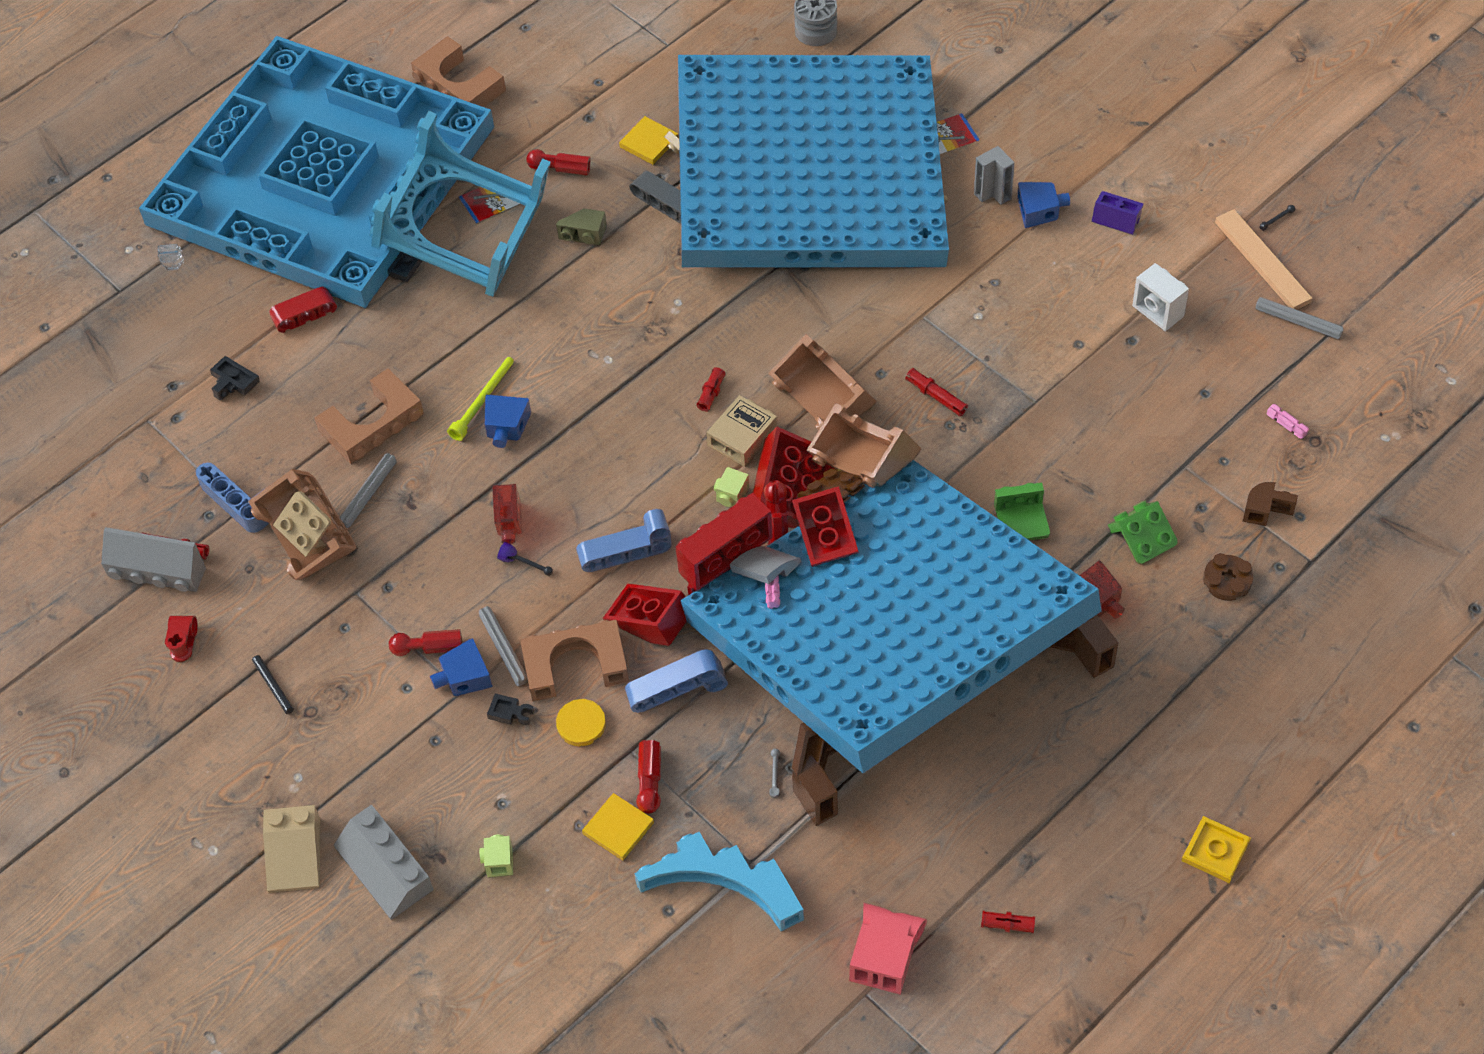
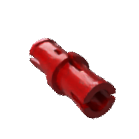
[696,367,726,412]
[981,910,1035,934]

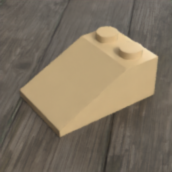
[263,805,320,893]

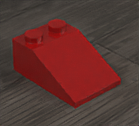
[792,486,859,567]
[603,583,687,646]

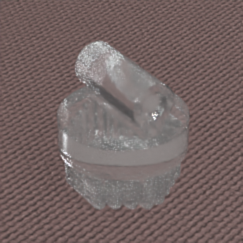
[157,244,184,271]

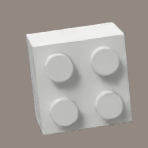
[1132,263,1189,331]

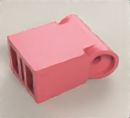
[849,903,927,995]

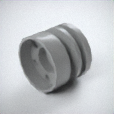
[794,0,837,46]

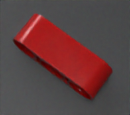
[269,287,337,333]

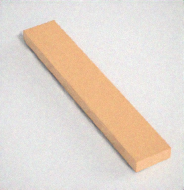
[1215,209,1312,310]

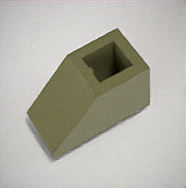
[556,208,607,245]

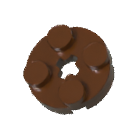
[1203,553,1253,601]

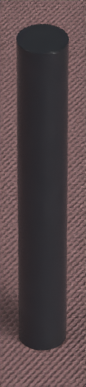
[252,655,294,714]

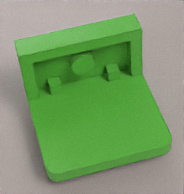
[994,483,1050,541]
[1108,500,1178,564]

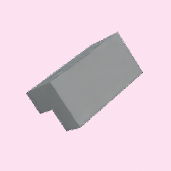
[974,146,1015,205]

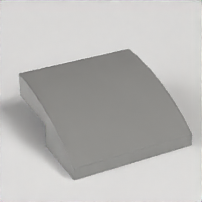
[730,546,801,584]

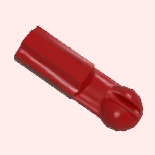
[526,149,591,175]
[763,480,788,545]
[388,629,462,657]
[636,740,661,814]

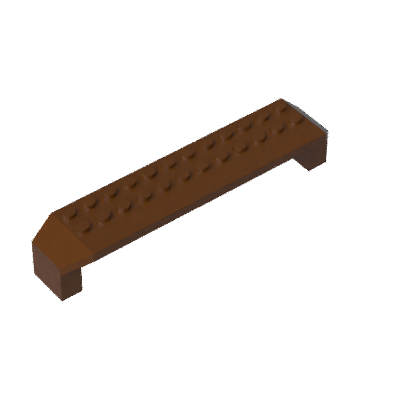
[792,615,1119,826]

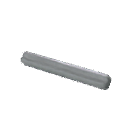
[1256,297,1344,339]
[340,453,396,529]
[479,606,528,686]

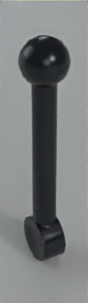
[1259,205,1296,231]

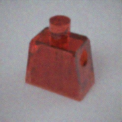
[492,484,522,544]
[1079,560,1125,619]

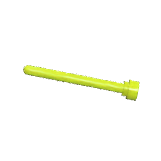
[447,357,514,441]

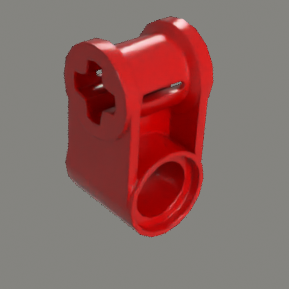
[165,616,198,662]

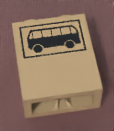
[706,395,777,467]

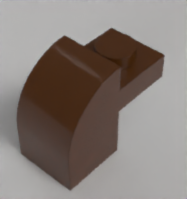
[1242,482,1298,526]

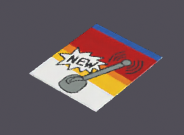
[937,113,979,154]
[459,187,520,223]

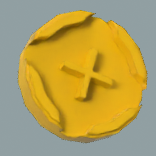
[556,699,606,747]

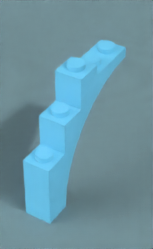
[634,832,804,931]

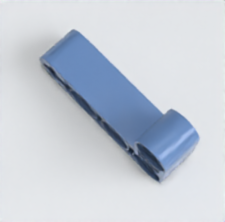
[196,463,269,533]
[576,509,672,572]
[625,649,728,713]

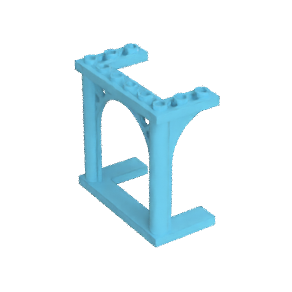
[369,111,550,297]

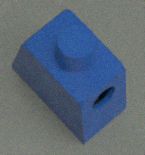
[1017,182,1070,228]
[485,395,531,448]
[430,638,493,696]

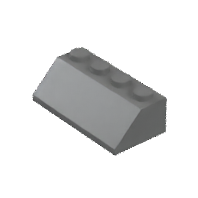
[101,527,206,592]
[334,805,434,920]

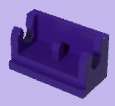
[1091,191,1144,235]

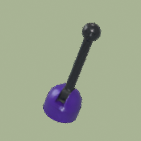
[497,542,553,576]

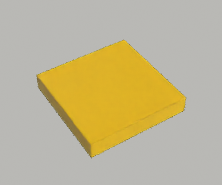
[619,116,679,165]
[582,793,654,861]
[1181,816,1251,884]

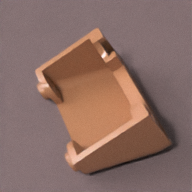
[768,334,877,430]
[807,403,921,488]
[248,469,356,580]

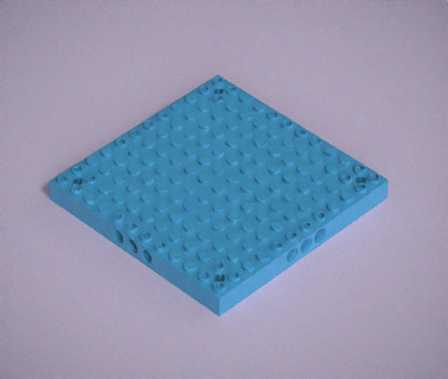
[139,36,494,308]
[678,55,949,267]
[681,460,1101,773]

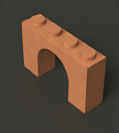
[411,36,506,107]
[314,368,424,464]
[520,620,629,701]

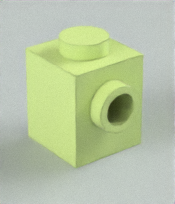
[714,467,749,507]
[479,834,513,877]

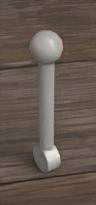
[769,748,781,798]

